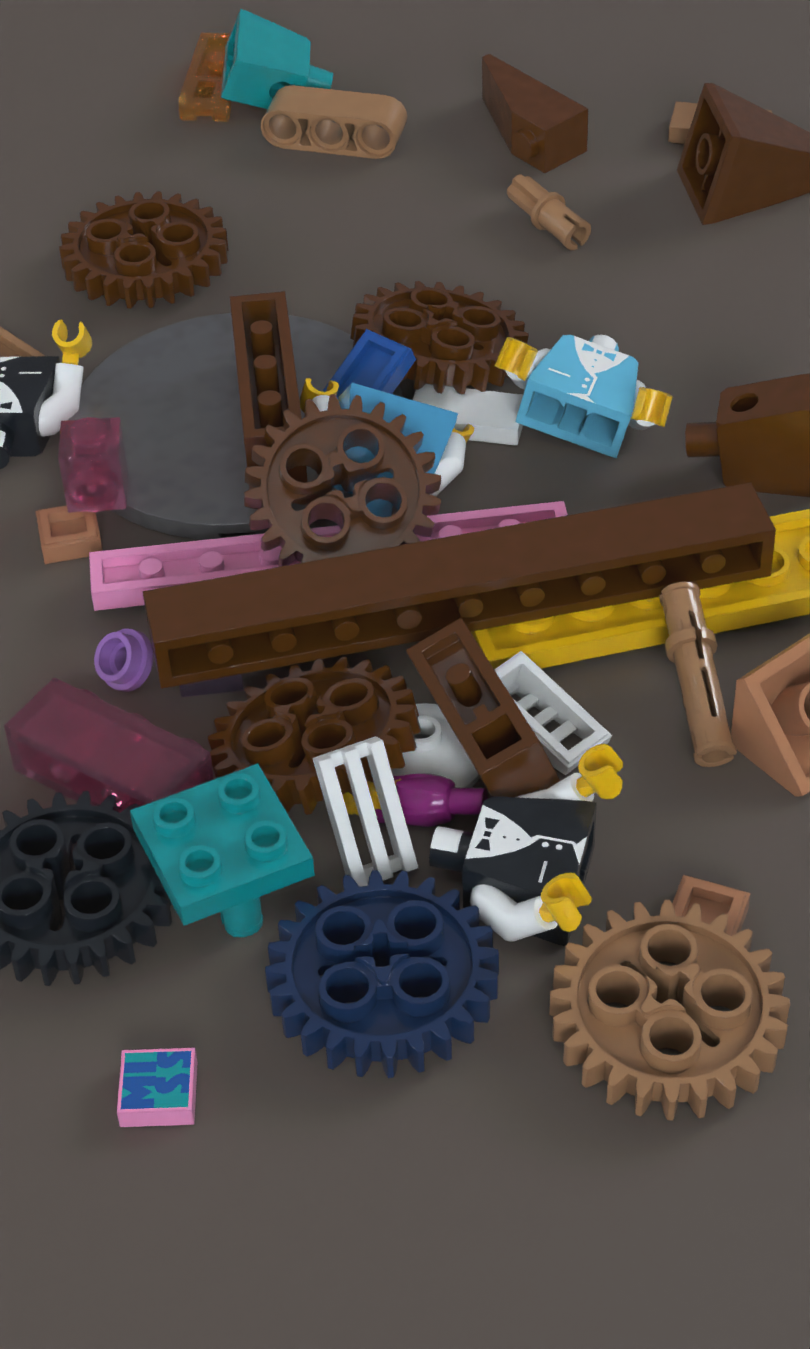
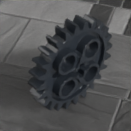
[0,791,172,986]

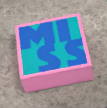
[117,1048,198,1127]

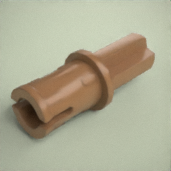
[507,174,591,250]

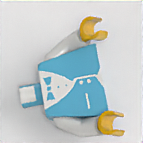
[494,334,673,458]

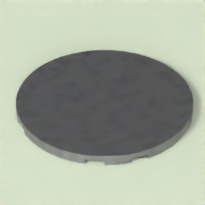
[68,313,402,540]

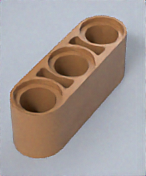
[261,85,408,159]

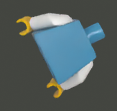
[299,378,474,517]

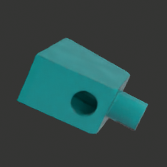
[221,9,333,109]

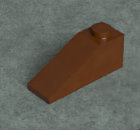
[482,54,588,173]
[406,618,560,797]

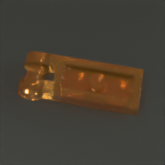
[179,33,232,122]

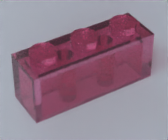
[4,678,214,813]

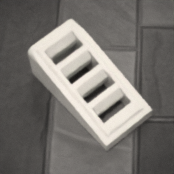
[494,651,612,775]

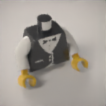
[0,319,92,469]
[429,744,623,946]

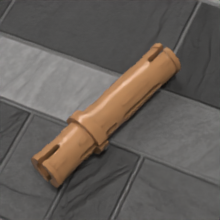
[659,581,737,767]

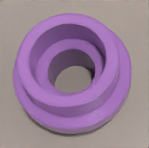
[94,628,153,692]

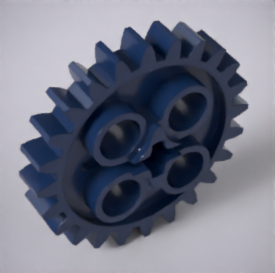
[265,870,499,1078]

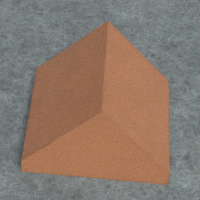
[731,633,810,797]

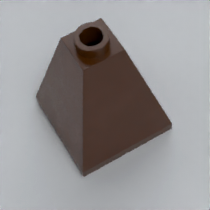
[677,83,810,225]

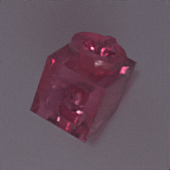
[58,417,128,513]

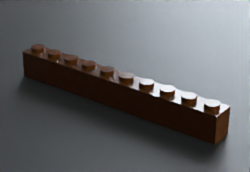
[143,483,776,689]

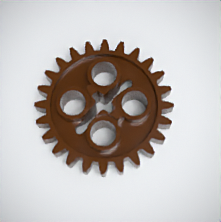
[59,191,229,309]
[350,281,529,394]
[244,394,441,567]
[208,657,421,815]

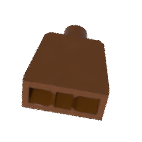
[685,373,810,497]

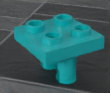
[130,763,315,937]

